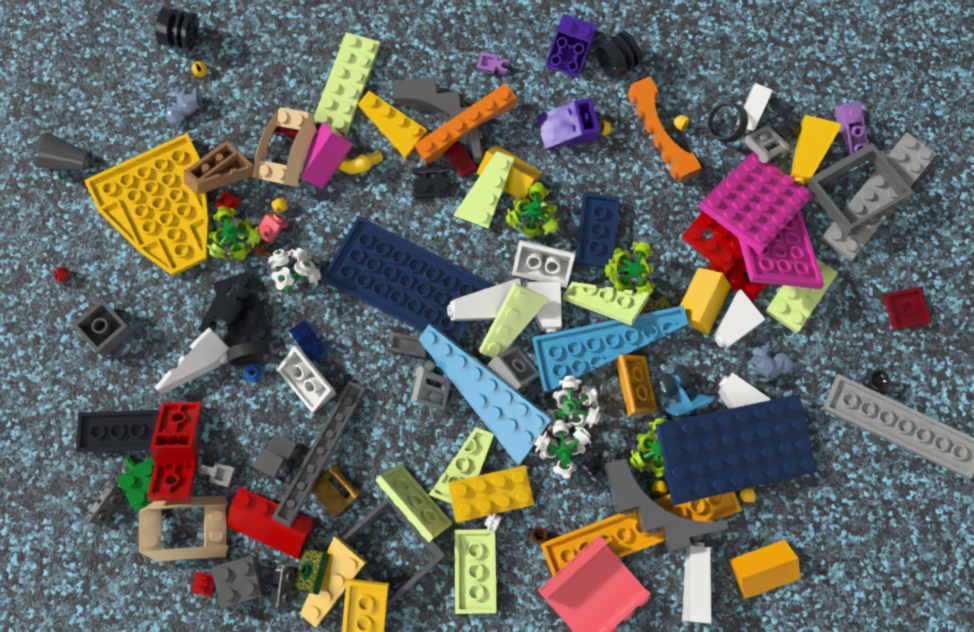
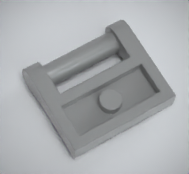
[743,125,789,163]
[411,366,451,410]

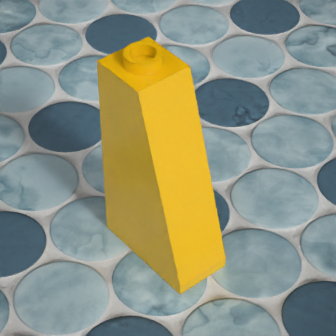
[789,115,841,185]

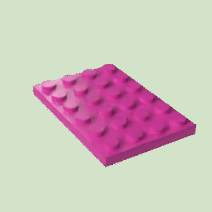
[698,151,814,254]
[738,210,825,289]

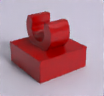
[215,191,241,210]
[191,572,215,597]

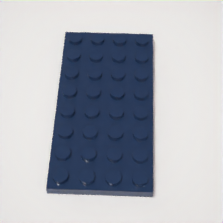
[321,216,491,344]
[655,394,817,505]

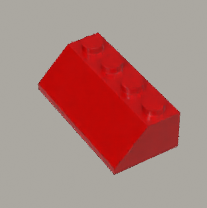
[226,487,316,559]

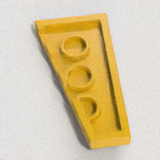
[358,91,427,160]

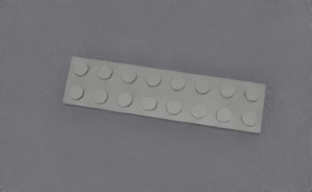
[820,132,936,261]
[822,374,974,479]

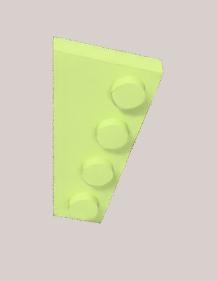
[428,427,494,504]

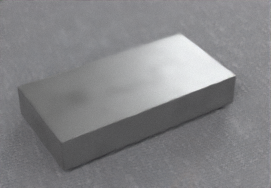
[388,332,427,359]

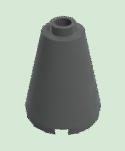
[34,131,91,171]

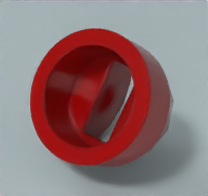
[54,267,70,283]

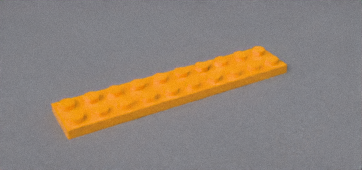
[540,492,742,577]

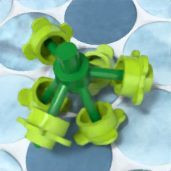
[506,183,560,239]
[207,206,262,260]
[604,242,655,295]
[630,418,667,477]

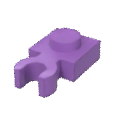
[477,52,510,75]

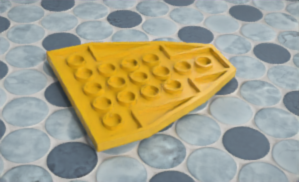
[84,133,209,276]

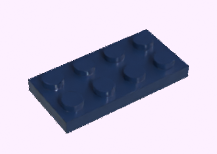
[574,192,620,269]

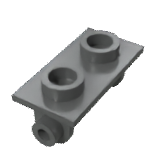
[86,483,125,527]
[269,565,295,608]

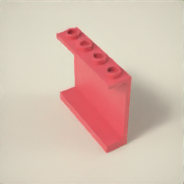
[538,535,651,632]

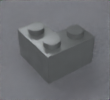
[253,433,300,482]

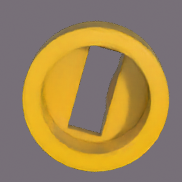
[192,61,207,77]
[674,115,690,131]
[598,120,612,135]
[271,197,288,213]
[650,480,667,497]
[740,487,755,503]

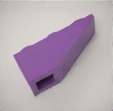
[835,102,868,155]

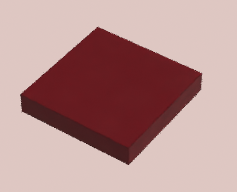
[882,287,932,331]

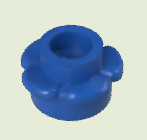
[243,364,263,383]

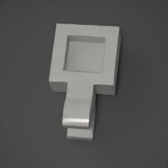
[197,462,236,488]

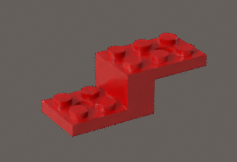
[681,211,767,302]
[147,402,202,501]

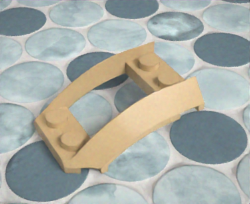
[251,107,318,187]
[139,496,228,562]

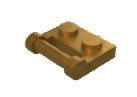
[311,464,362,518]

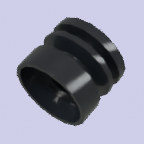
[155,7,199,51]
[595,30,642,79]

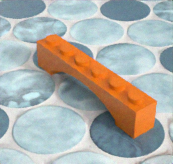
[628,76,701,183]
[414,83,517,166]

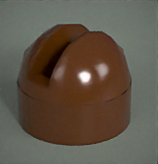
[530,527,547,544]

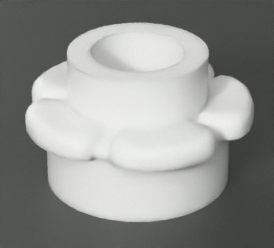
[485,513,502,532]

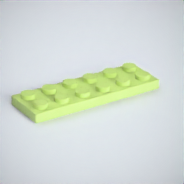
[314,32,380,137]

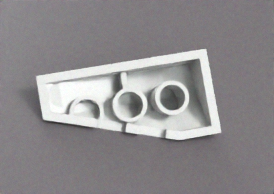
[155,328,229,394]

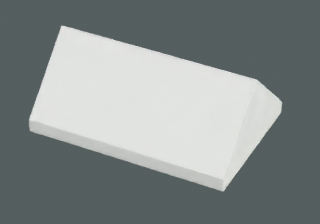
[512,240,575,288]
[277,345,337,413]

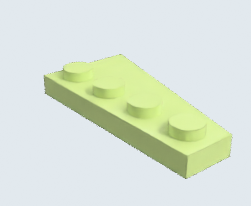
[453,151,515,228]
[563,282,649,326]
[479,283,549,358]

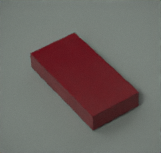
[444,140,478,180]

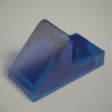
[289,320,327,362]

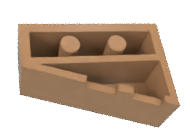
[183,140,253,195]

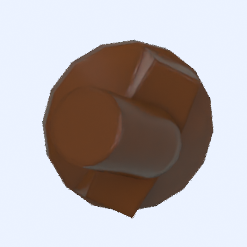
[251,239,273,258]

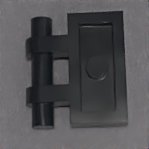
[413,164,452,199]

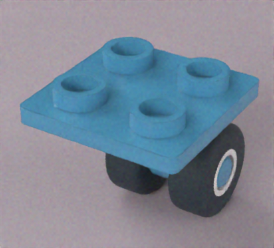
[658,366,713,417]

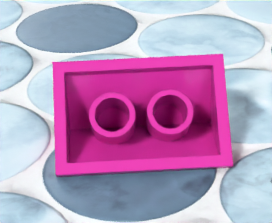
[299,121,354,189]

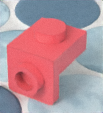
[258,213,288,244]

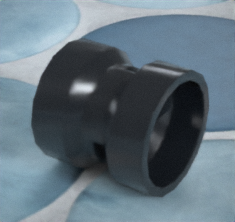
[774,119,800,143]
[863,370,889,392]
[578,458,606,486]

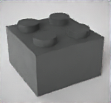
[72,299,134,358]
[211,555,266,609]

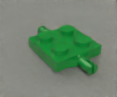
[116,455,168,515]

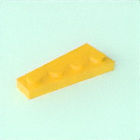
[300,535,367,627]

